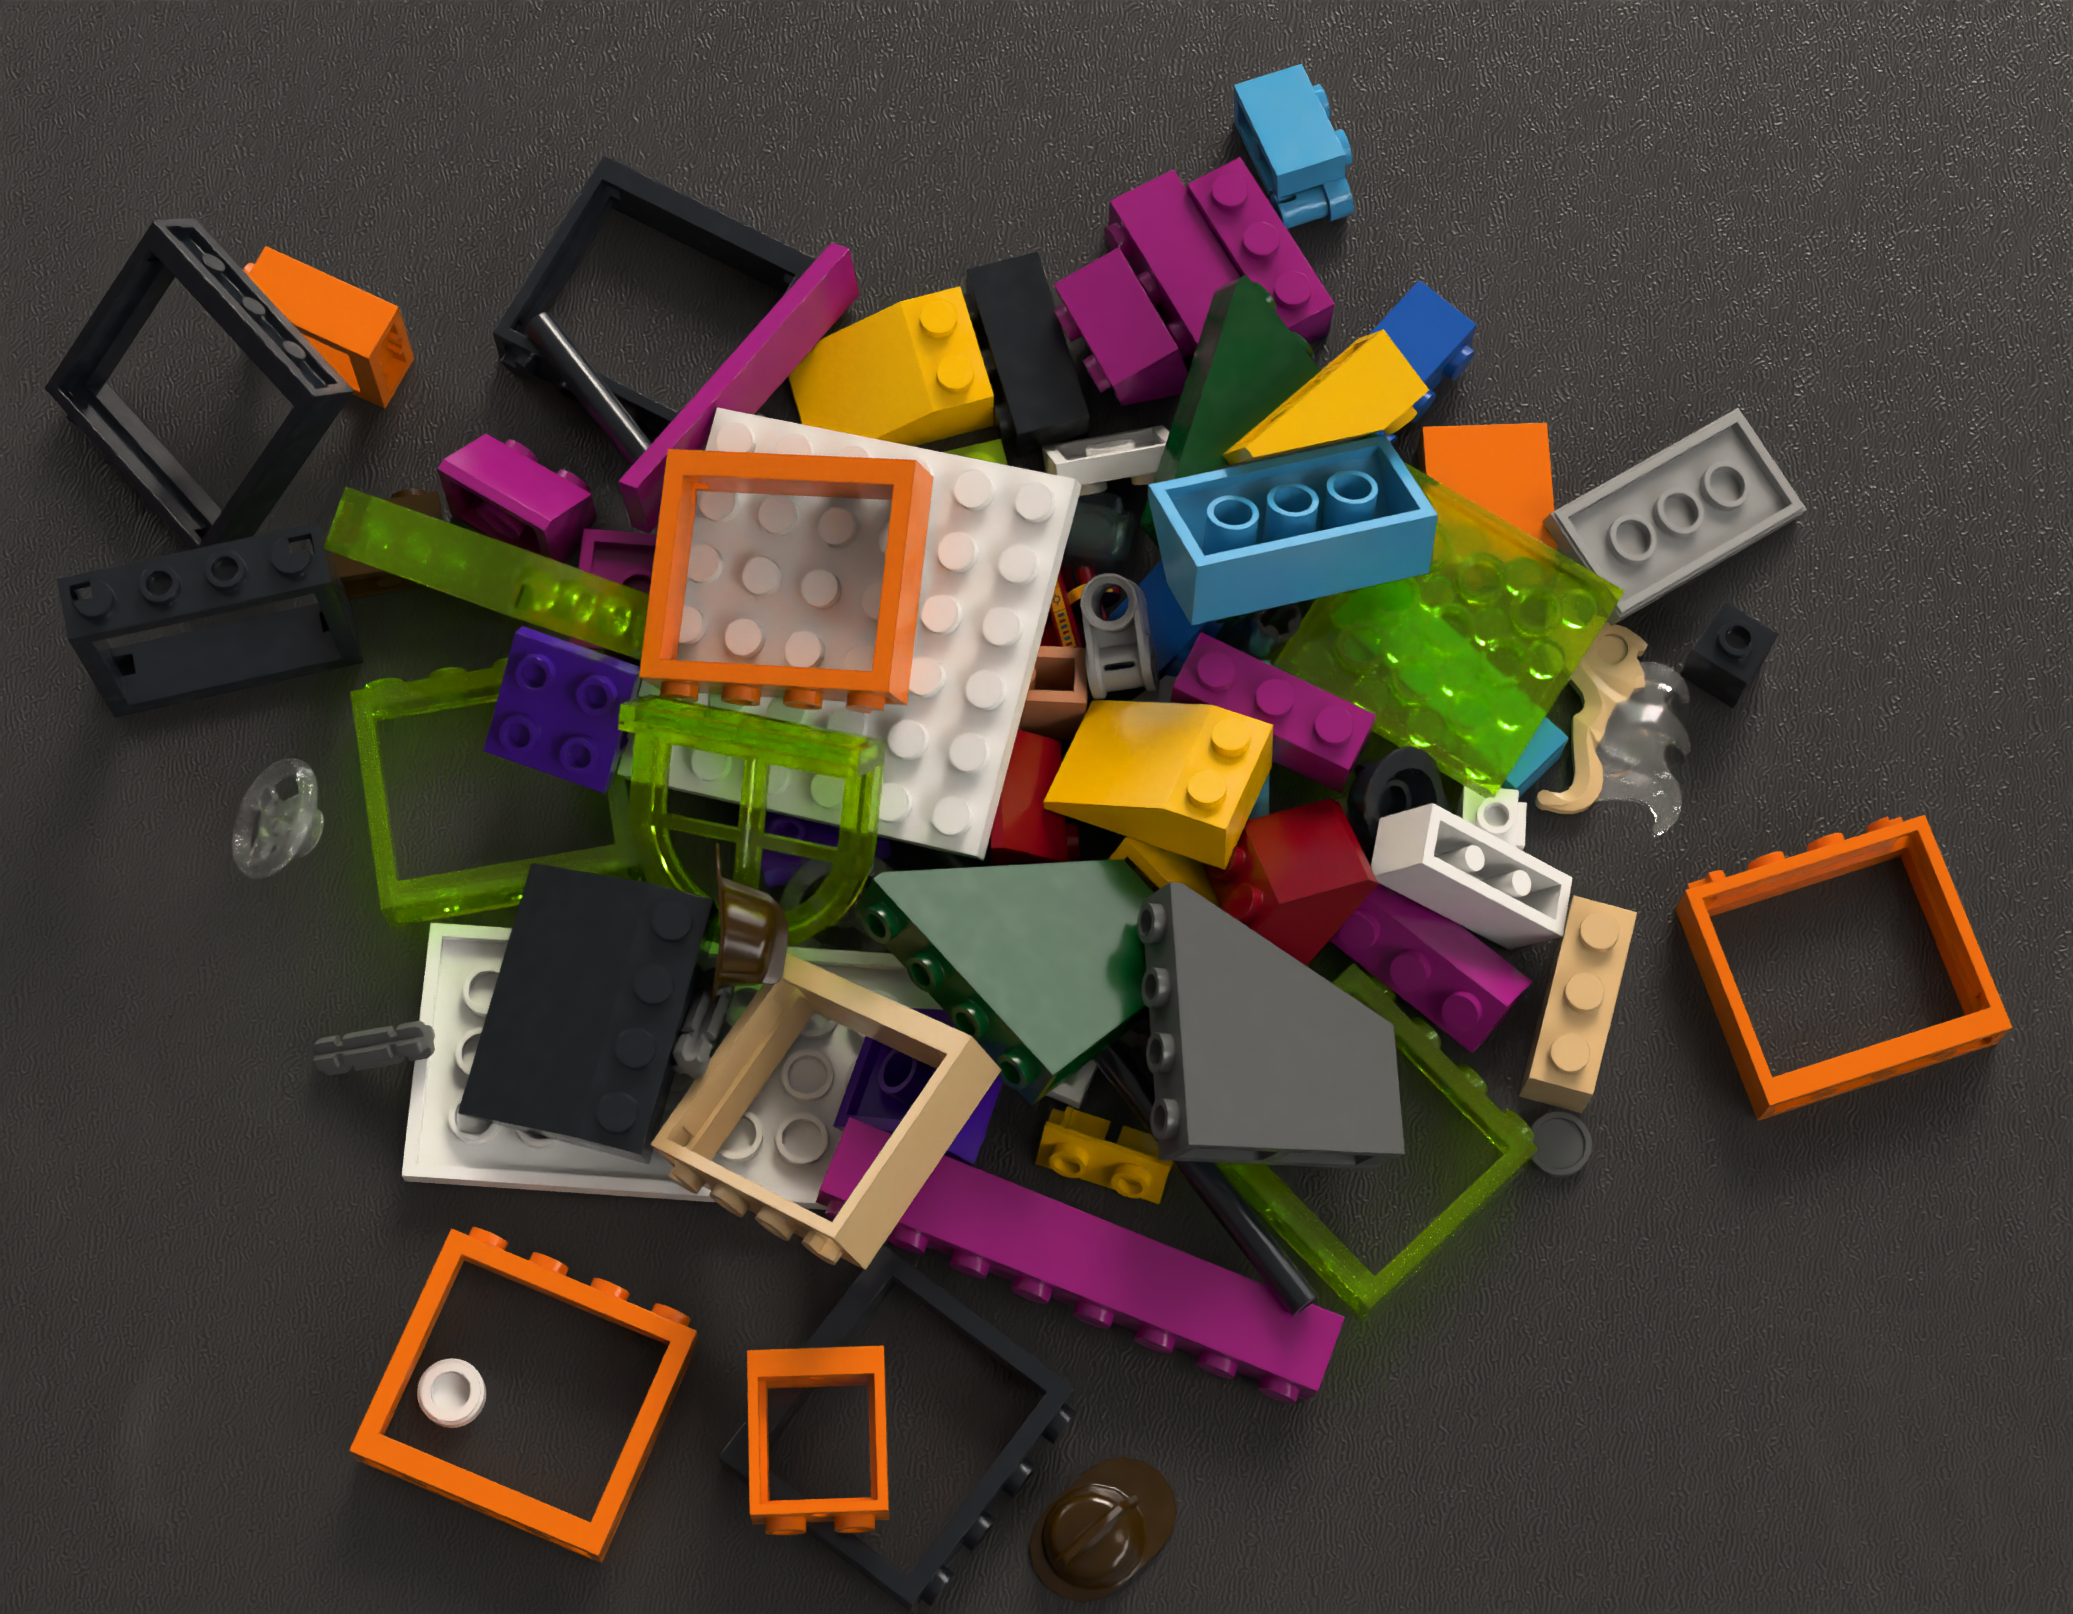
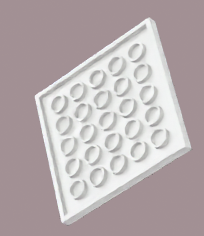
[617,408,1082,861]

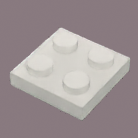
[1042,425,1169,496]

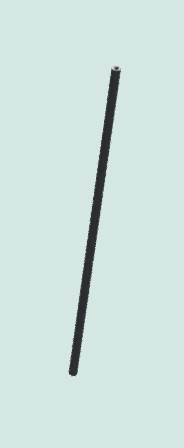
[525,312,1319,1317]

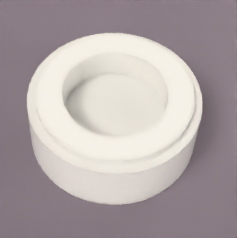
[417,1358,486,1428]

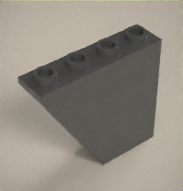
[1137,882,1405,1169]

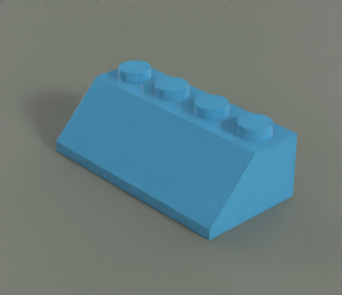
[1148,435,1438,626]

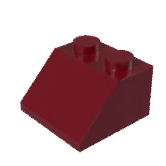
[988,729,1080,866]
[1203,798,1379,966]

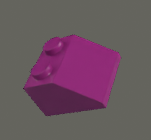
[1053,247,1188,406]
[437,434,597,577]

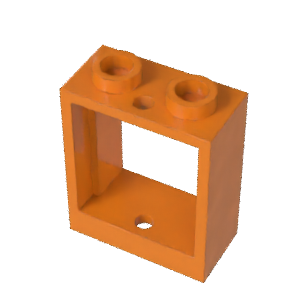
[243,246,414,409]
[747,1346,889,1535]

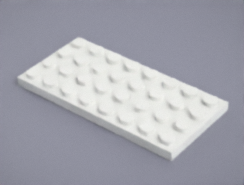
[402,923,943,1210]

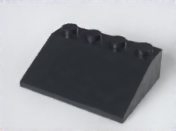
[458,863,720,1164]

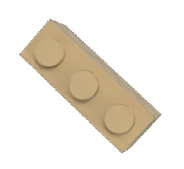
[1519,895,1637,1113]

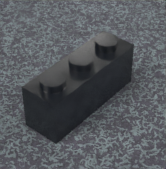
[963,252,1090,459]

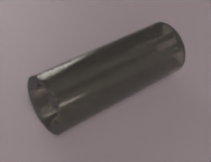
[1221,603,1301,660]

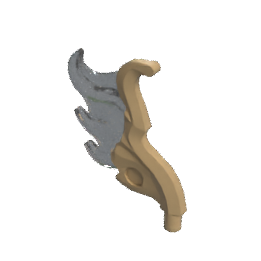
[1535,566,1691,837]

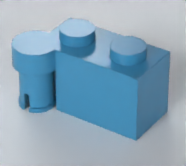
[1234,64,1354,230]

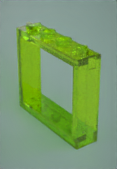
[324,486,649,660]
[350,646,643,927]
[1215,963,1539,1321]

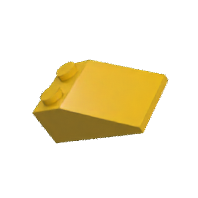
[788,286,994,446]
[1043,700,1273,870]

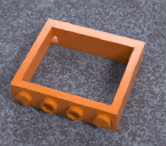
[639,449,933,714]
[1675,815,2012,1121]
[349,1227,699,1564]

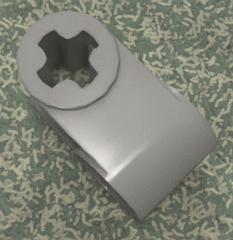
[1080,573,1160,700]

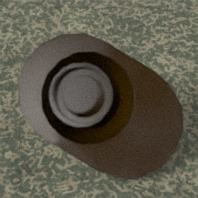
[712,843,789,1003]
[1030,1457,1177,1602]

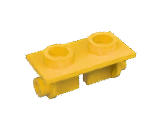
[1035,1106,1173,1204]

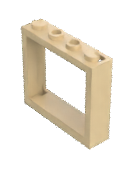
[650,952,1001,1270]

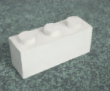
[1371,803,1572,950]

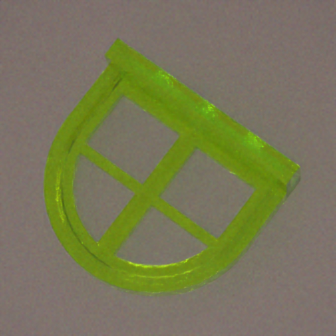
[618,694,887,947]

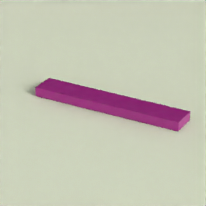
[619,243,860,534]

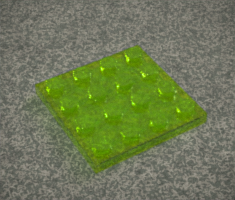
[1274,463,1624,799]

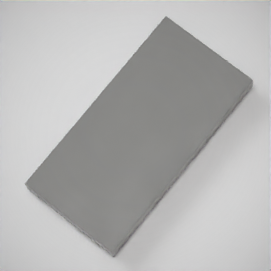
[1542,408,1807,626]

